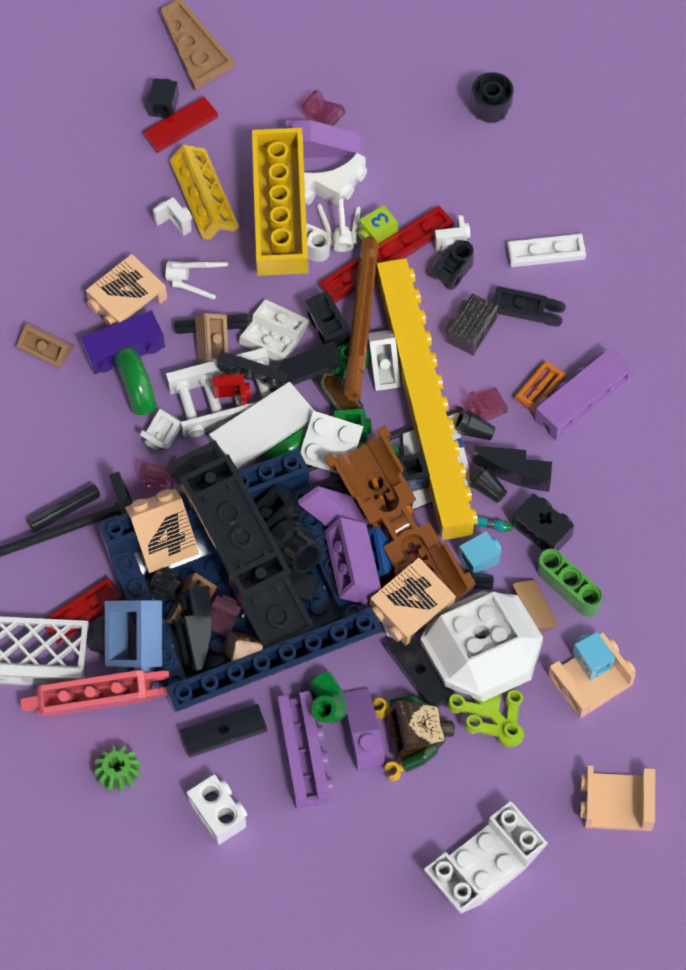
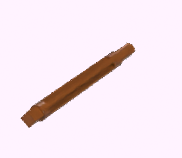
[344,237,379,401]

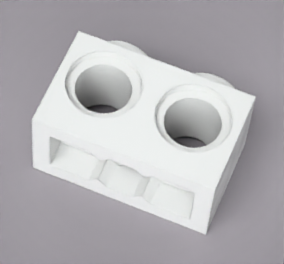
[186,774,247,845]

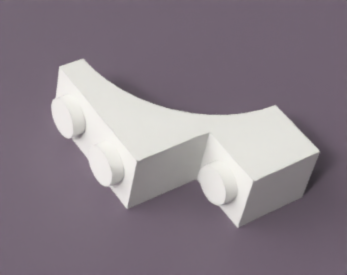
[304,153,367,206]

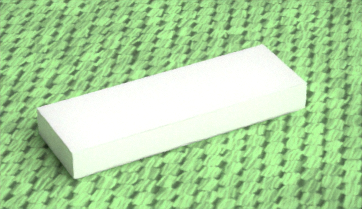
[507,234,586,267]

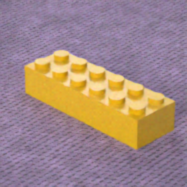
[252,128,309,276]

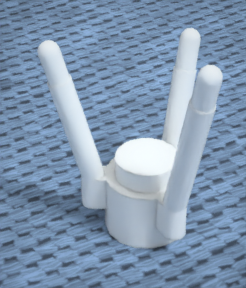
[317,198,361,252]
[166,261,228,299]

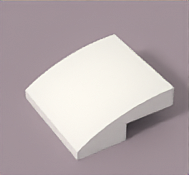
[239,299,310,362]

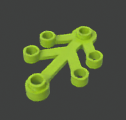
[447,690,524,748]

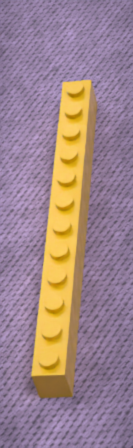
[376,258,478,540]

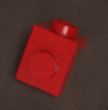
[212,374,252,406]

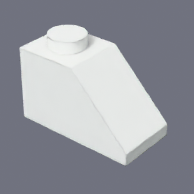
[367,330,401,391]

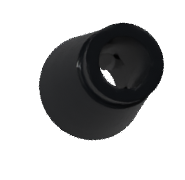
[455,411,496,441]
[469,465,508,504]

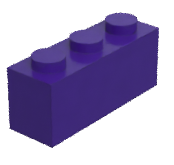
[81,310,165,375]

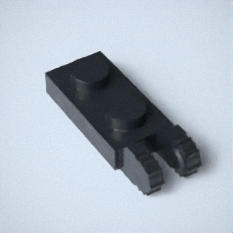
[492,286,566,327]
[216,352,288,389]

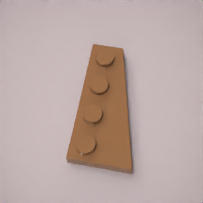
[161,0,235,91]

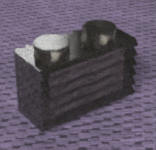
[445,293,499,356]

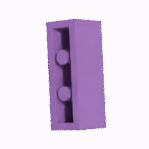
[325,517,381,604]

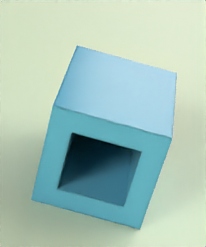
[458,531,502,574]
[573,632,615,681]

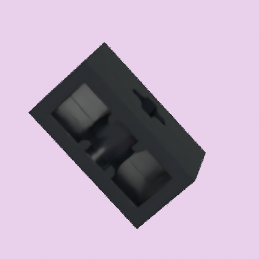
[512,493,574,551]

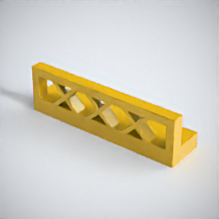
[169,145,239,240]

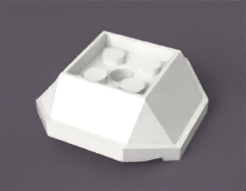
[421,591,543,702]

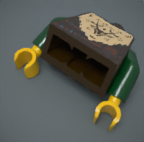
[373,695,455,781]

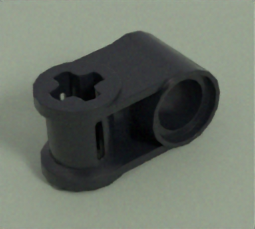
[431,240,474,290]

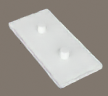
[209,382,314,470]

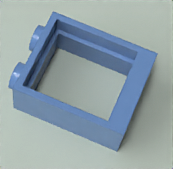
[105,600,162,672]

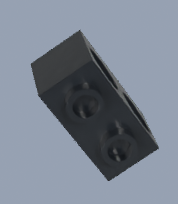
[305,290,350,347]

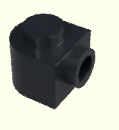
[87,619,105,655]

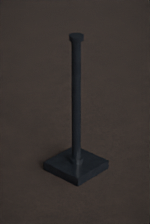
[0,471,133,557]

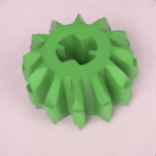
[94,745,141,793]

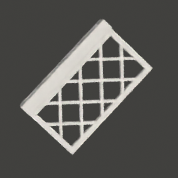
[0,617,89,686]

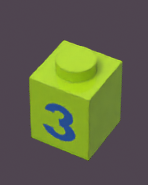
[358,205,398,244]

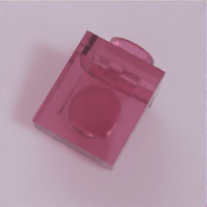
[466,387,508,421]

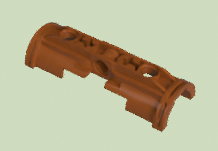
[324,425,475,610]

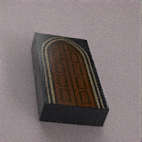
[314,371,363,411]

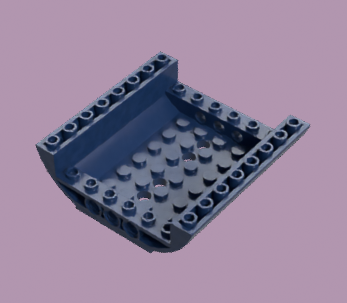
[98,449,383,712]

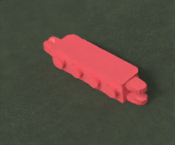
[20,671,169,717]

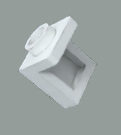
[153,197,192,236]
[435,215,470,252]
[139,409,182,450]

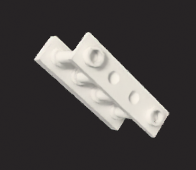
[166,347,271,438]

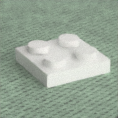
[300,411,364,475]

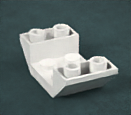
[424,801,548,914]

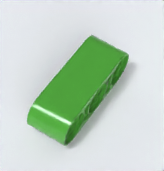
[538,549,603,617]

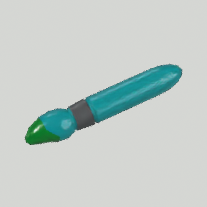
[474,516,514,532]

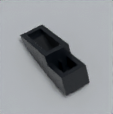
[473,446,552,492]
[174,585,212,675]

